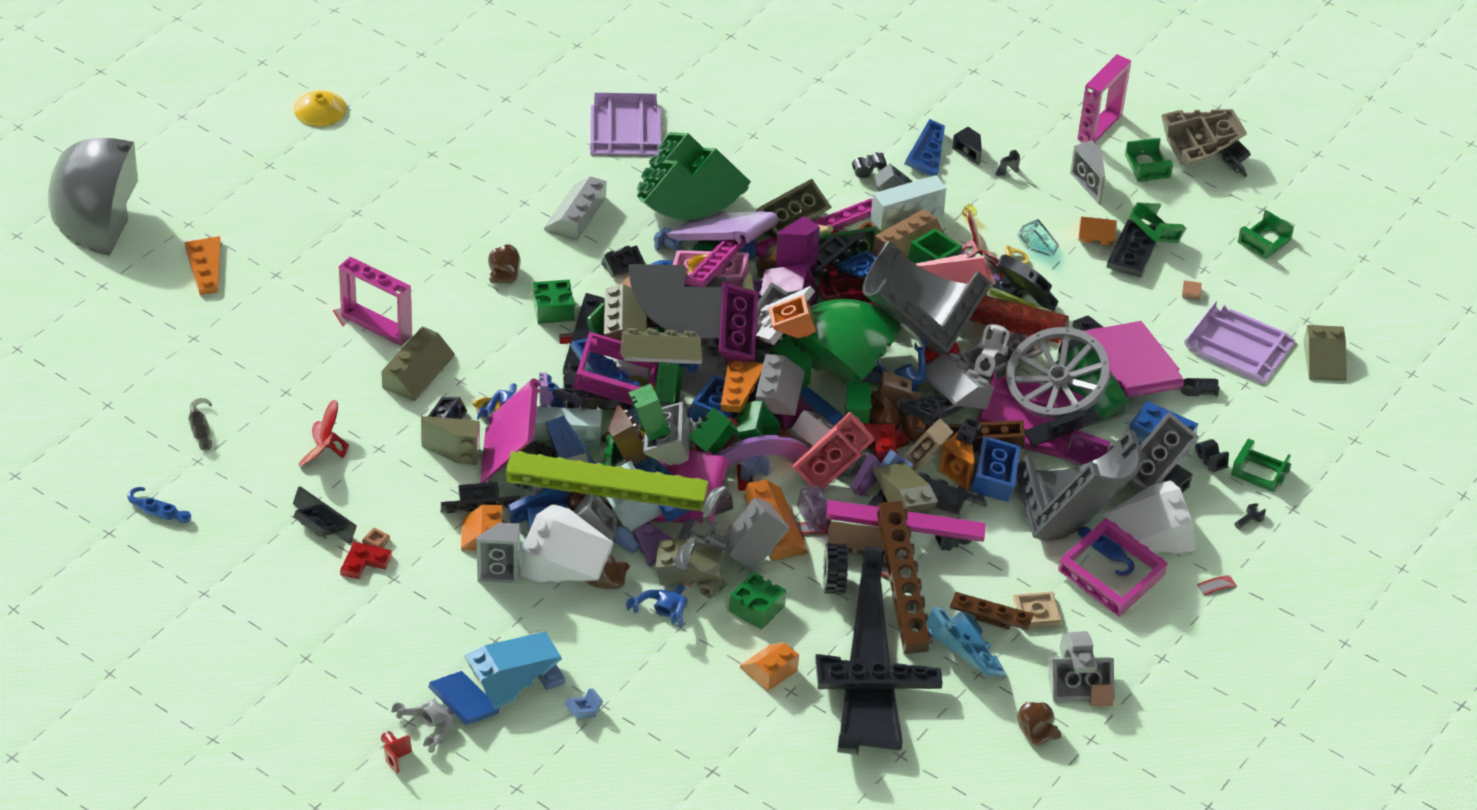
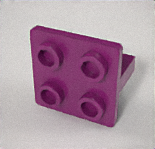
[1065,429,1114,466]

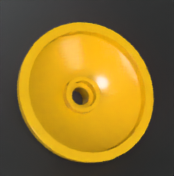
[294,90,347,127]

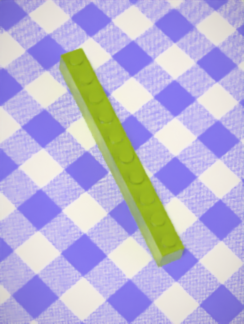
[506,451,708,511]

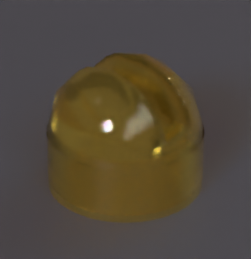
[962,204,978,219]

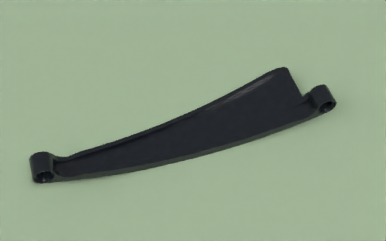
[837,546,903,755]

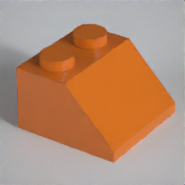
[1078,216,1117,246]
[769,294,816,338]
[939,433,974,491]
[461,505,503,551]
[740,643,799,691]

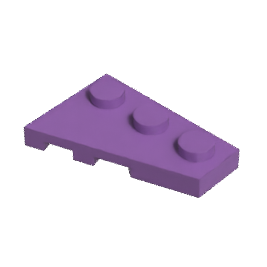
[539,372,552,407]

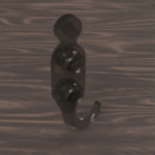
[188,398,213,451]

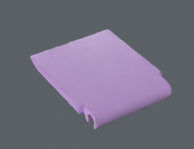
[590,92,661,156]
[667,211,778,244]
[1184,301,1296,385]

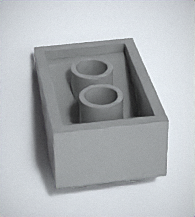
[1070,140,1106,204]

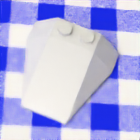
[1102,481,1196,555]
[521,504,614,583]

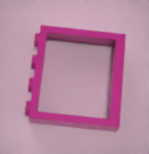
[1077,54,1132,143]
[338,256,413,346]
[573,332,659,406]
[1058,518,1168,617]

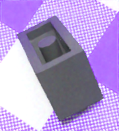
[874,163,913,191]

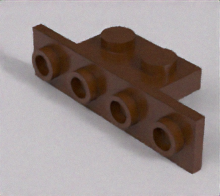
[950,592,1034,630]

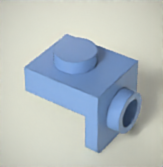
[565,688,603,719]

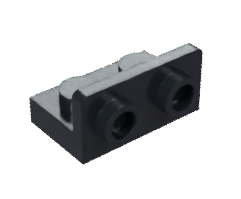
[601,245,646,278]
[428,396,467,419]

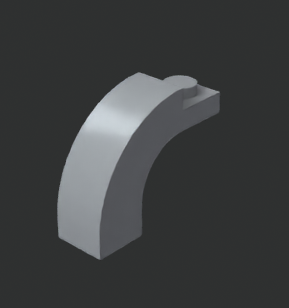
[1059,631,1097,673]

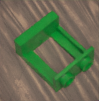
[1125,138,1173,182]
[1129,202,1187,243]
[1237,210,1294,260]
[655,362,684,404]
[1231,438,1292,492]

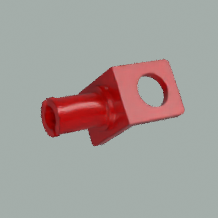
[381,731,412,774]

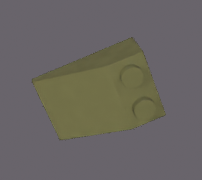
[1303,325,1347,381]
[421,416,480,465]
[872,463,938,514]
[656,539,723,586]

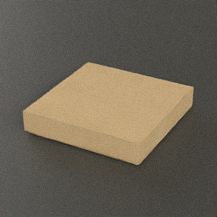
[1013,591,1062,629]

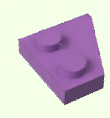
[850,454,880,497]
[634,522,672,567]

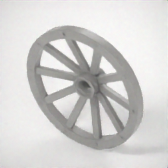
[1006,327,1110,419]

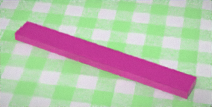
[756,198,873,258]
[686,235,747,287]
[826,500,986,542]

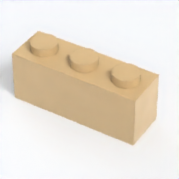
[902,419,953,471]

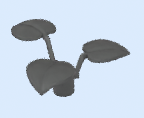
[674,486,728,571]

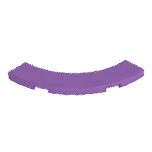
[715,435,809,469]

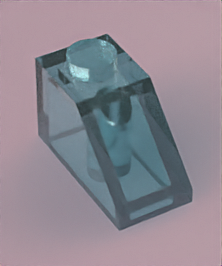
[1017,218,1059,257]

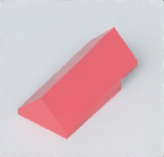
[916,254,995,285]
[792,412,875,493]

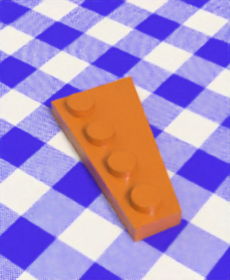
[184,236,221,295]
[721,360,764,412]

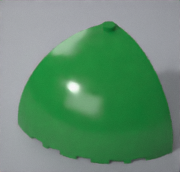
[637,132,751,220]
[782,299,900,384]

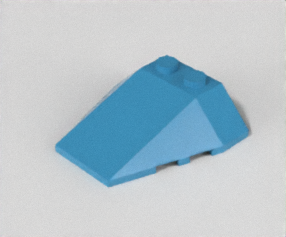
[926,607,1007,677]
[464,631,562,710]

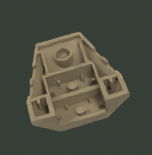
[1161,109,1247,165]

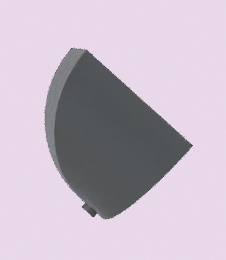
[863,241,992,354]
[1016,429,1141,541]

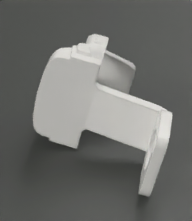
[974,325,1010,377]

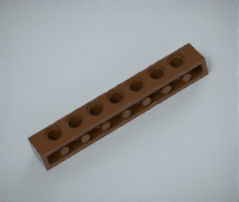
[876,501,932,654]

